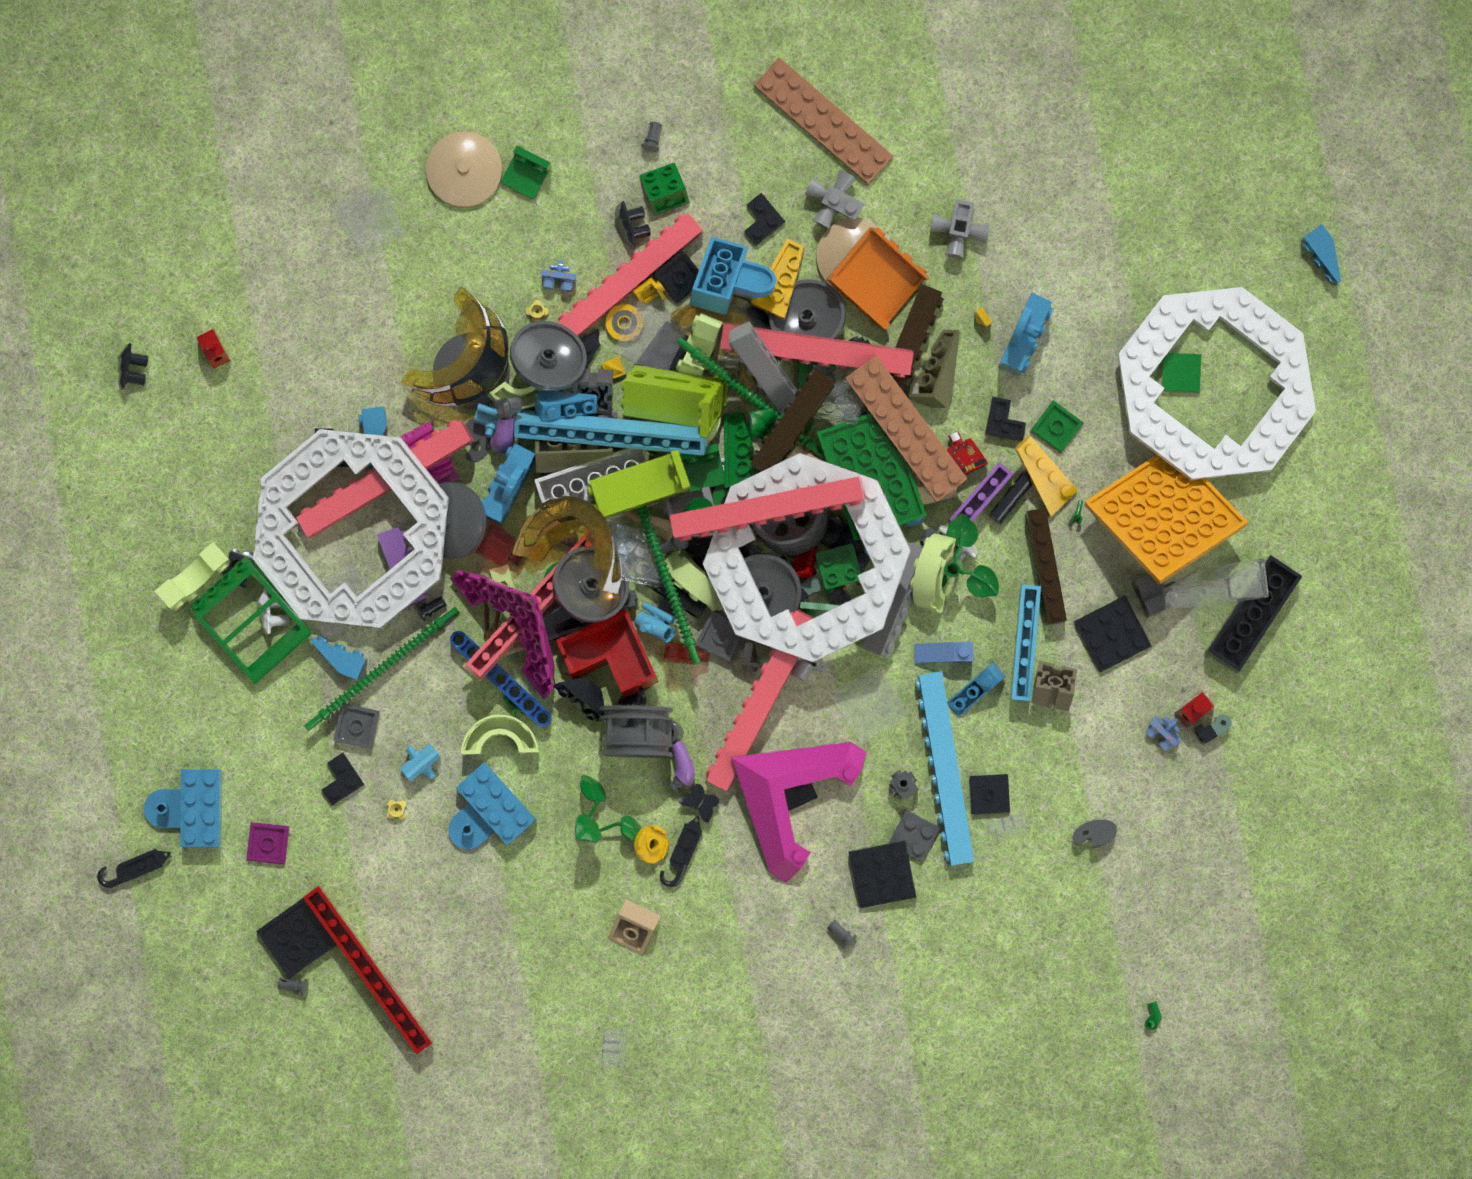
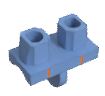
[541,260,577,292]
[1146,716,1181,751]

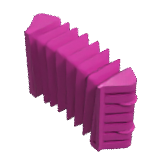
[400,421,460,485]

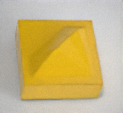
[975,308,992,329]
[601,356,626,380]

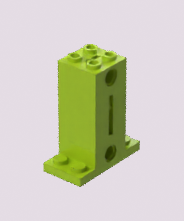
[621,365,729,438]
[587,450,690,520]

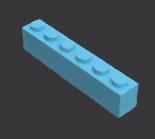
[1010,584,1041,702]

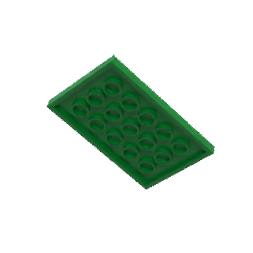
[816,413,927,541]

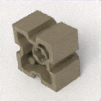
[1031,661,1077,711]

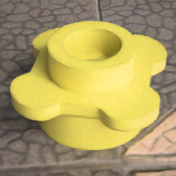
[526,300,549,322]
[387,800,407,819]

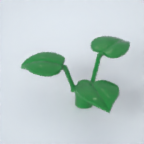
[749,410,815,472]
[942,514,999,598]
[575,775,642,843]

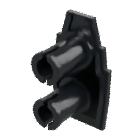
[614,201,651,249]
[117,343,148,390]

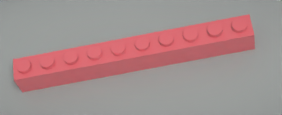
[557,213,703,337]
[719,323,914,378]
[296,420,474,538]
[670,476,866,542]
[465,524,609,681]
[706,610,813,791]

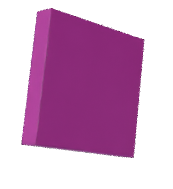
[246,822,290,865]

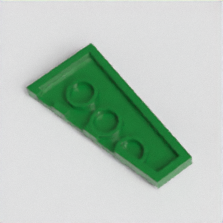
[724,412,760,490]

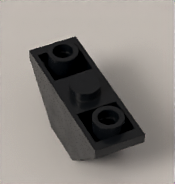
[553,678,604,722]

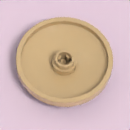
[426,132,502,208]
[816,218,889,291]

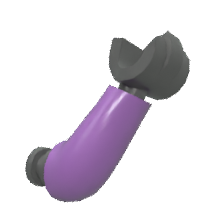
[486,396,522,453]
[668,721,695,793]

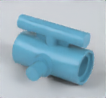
[473,404,499,438]
[634,602,676,643]
[400,743,441,782]

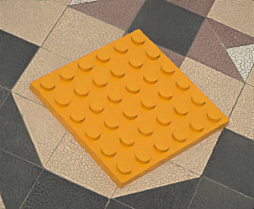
[1084,455,1248,585]

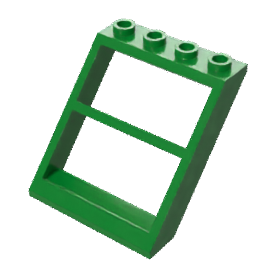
[190,556,312,684]

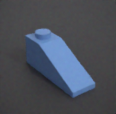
[914,642,973,663]

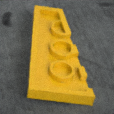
[751,238,804,321]
[1015,435,1078,517]

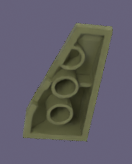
[906,330,960,408]
[535,439,613,473]

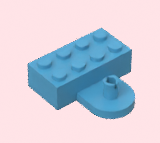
[689,237,776,315]
[998,292,1054,376]
[481,444,536,526]
[449,762,537,849]
[144,769,222,847]

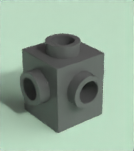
[889,770,919,801]

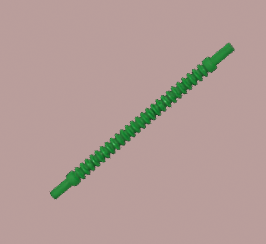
[676,336,826,461]
[635,506,701,665]
[304,607,459,731]

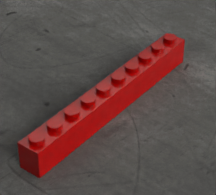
[303,886,434,1055]

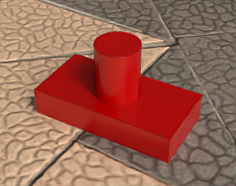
[793,546,818,579]

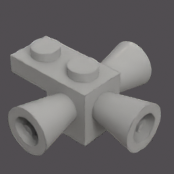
[805,170,864,229]
[930,199,990,258]

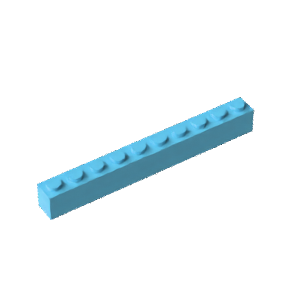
[514,410,708,455]
[915,671,974,866]

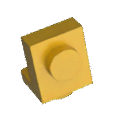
[632,277,666,307]

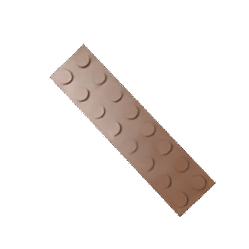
[754,57,893,185]
[845,355,967,502]

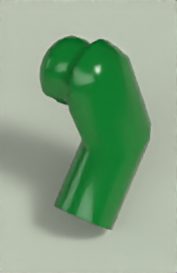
[1145,1001,1162,1030]

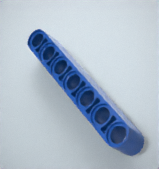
[450,631,552,727]

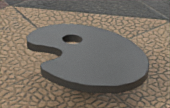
[465,418,489,462]
[1073,820,1117,848]

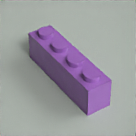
[948,461,1014,523]
[377,527,428,607]

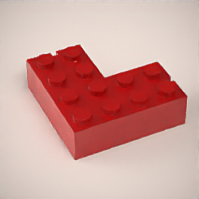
[556,609,659,698]

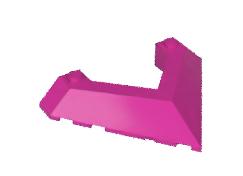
[450,570,555,699]
[731,742,867,883]

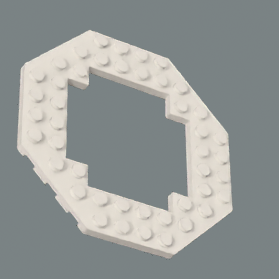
[1117,287,1316,480]
[253,429,449,628]
[703,453,911,662]

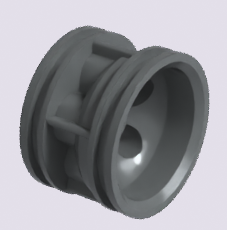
[752,508,828,556]
[598,705,673,758]

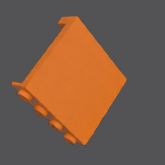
[826,227,929,330]

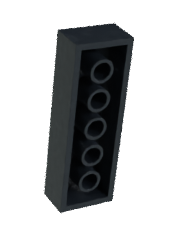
[1205,555,1302,673]

